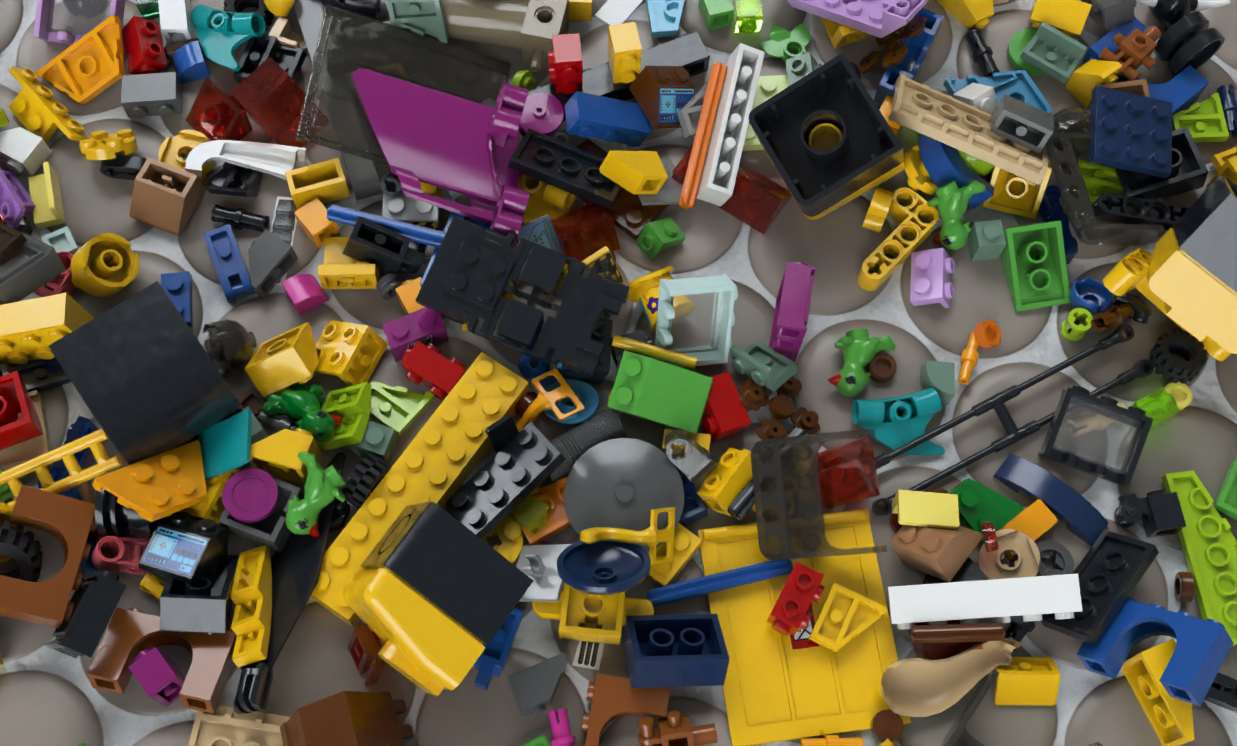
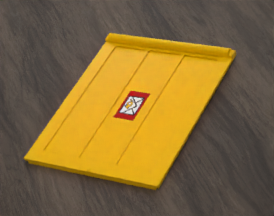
[697,509,911,746]

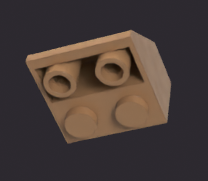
[129,157,206,236]

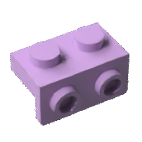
[910,248,955,309]

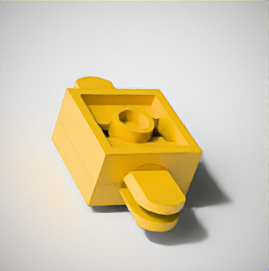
[532,582,654,645]

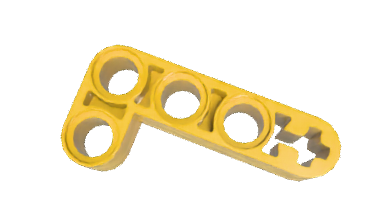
[857,187,939,291]

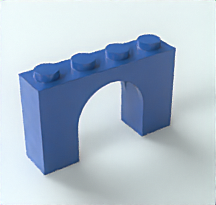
[1082,17,1209,115]
[1077,597,1234,706]

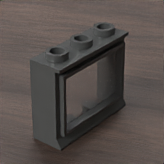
[0,230,66,305]

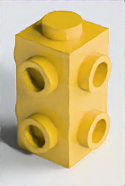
[697,447,762,516]

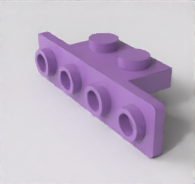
[0,167,35,230]

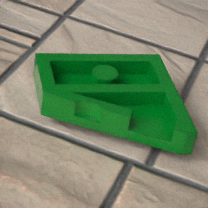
[947,478,1024,544]

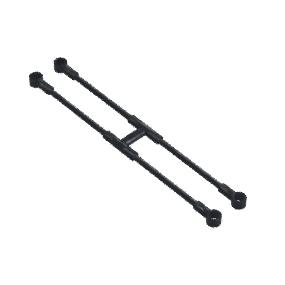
[852,324,1154,516]

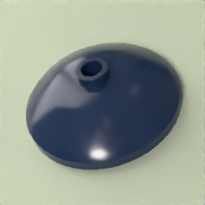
[557,541,651,595]

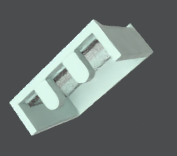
[655,273,738,368]

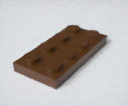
[576,138,670,241]

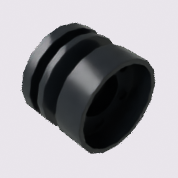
[95,489,165,538]

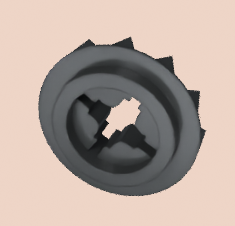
[1036,541,1074,576]

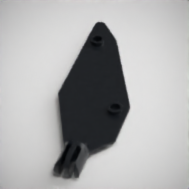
[234,452,346,714]

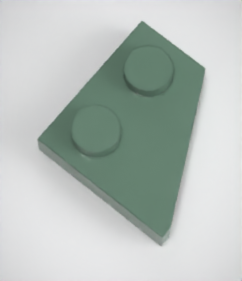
[386,0,449,43]

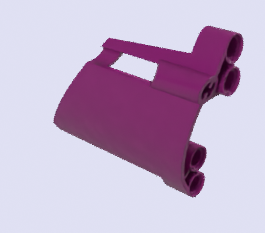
[352,68,530,239]

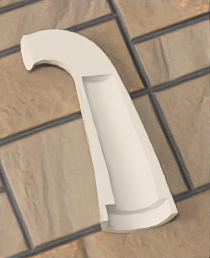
[185,140,306,180]

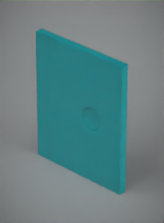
[198,409,252,482]

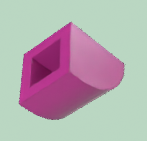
[281,274,329,316]

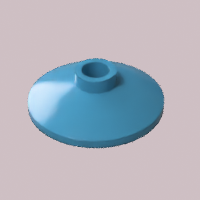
[544,379,599,424]

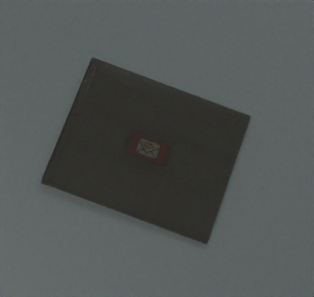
[295,4,510,165]

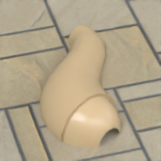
[881,638,1021,717]

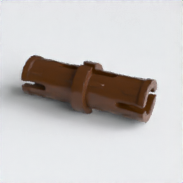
[1091,303,1135,332]

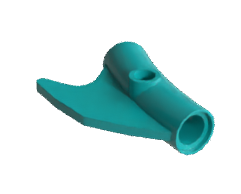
[191,4,266,71]
[852,387,945,456]

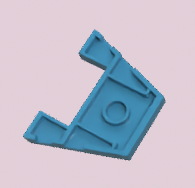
[943,70,1053,115]

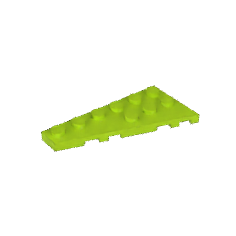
[1161,470,1237,646]

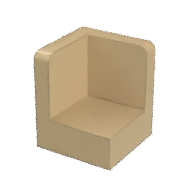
[268,17,307,52]

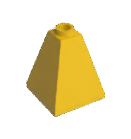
[935,0,994,30]

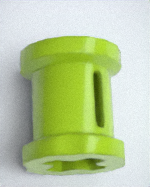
[1060,308,1093,342]

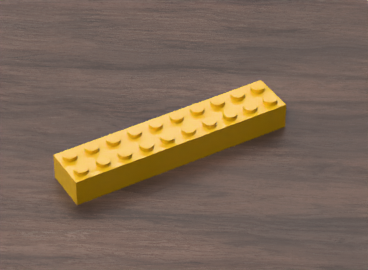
[310,352,530,628]

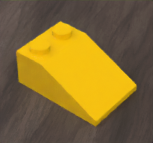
[1121,639,1195,746]

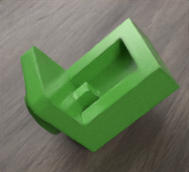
[636,217,686,260]

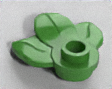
[761,23,810,63]

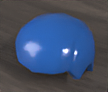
[1069,276,1113,316]

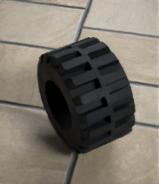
[0,521,43,582]

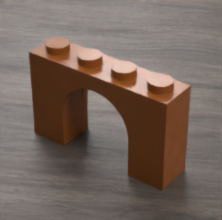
[0,485,96,628]
[87,608,237,714]
[579,673,671,746]

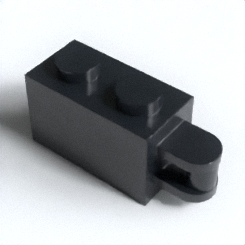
[342,216,424,274]

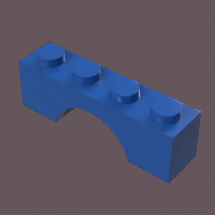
[873,7,944,105]

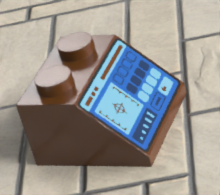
[629,66,695,129]

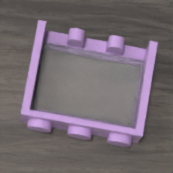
[34,0,125,45]

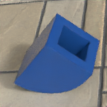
[173,40,210,84]

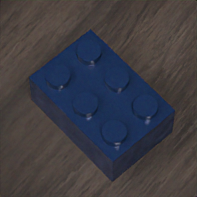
[622,614,729,688]

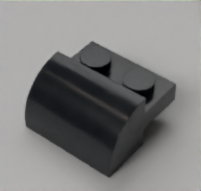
[233,35,307,99]

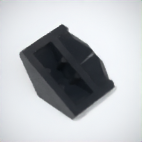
[205,162,263,197]

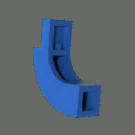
[918,133,994,209]

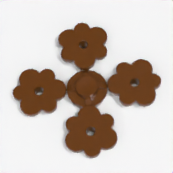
[858,16,927,74]
[739,375,820,448]

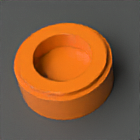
[974,320,1002,349]

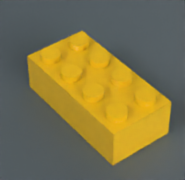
[0,293,94,365]

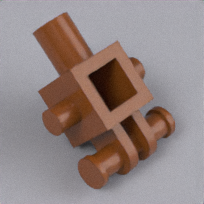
[1098,25,1161,81]
[638,711,718,746]

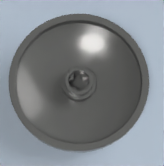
[564,438,684,553]

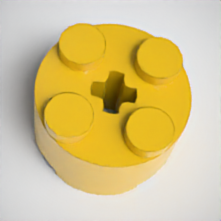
[71,233,139,297]

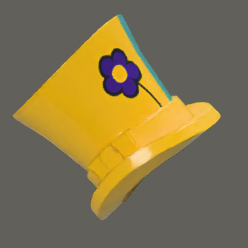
[626,265,695,332]

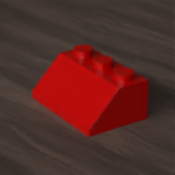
[0,371,44,450]

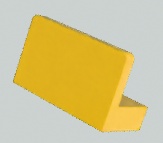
[992,657,1061,706]

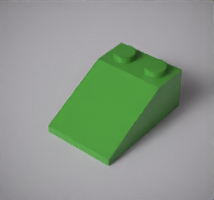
[1000,221,1070,311]
[607,350,714,435]

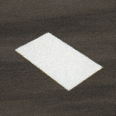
[595,0,643,25]

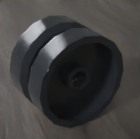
[1153,11,1225,77]

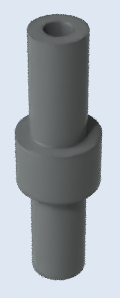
[257,411,298,433]

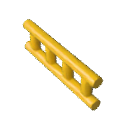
[0,428,123,508]

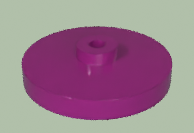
[519,92,564,136]
[222,468,279,523]

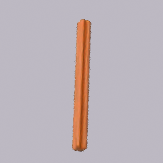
[679,62,727,210]

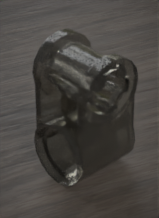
[664,429,719,486]

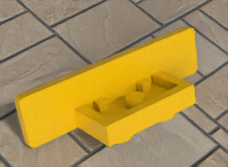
[8,66,89,144]

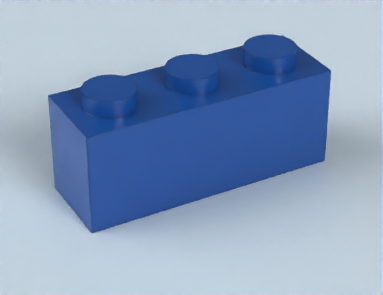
[565,91,651,147]

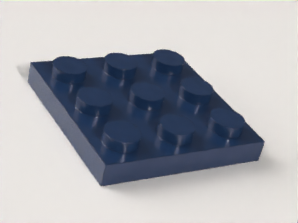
[1090,86,1172,179]

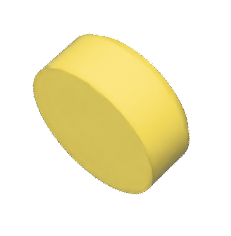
[1161,381,1193,411]

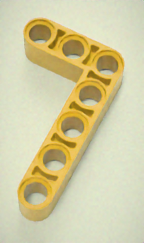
[1102,248,1232,362]

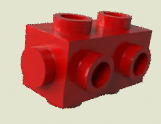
[122,16,167,75]
[401,341,466,400]
[767,561,825,635]

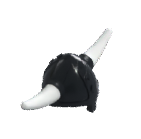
[1136,0,1231,32]

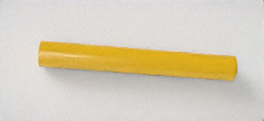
[612,335,698,369]

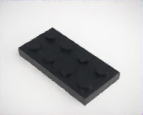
[508,129,621,209]
[445,421,566,540]
[1041,530,1159,645]

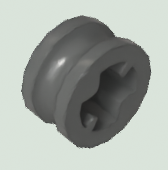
[376,273,403,300]

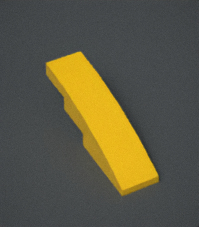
[230,545,272,667]

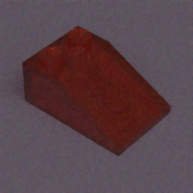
[230,56,329,148]

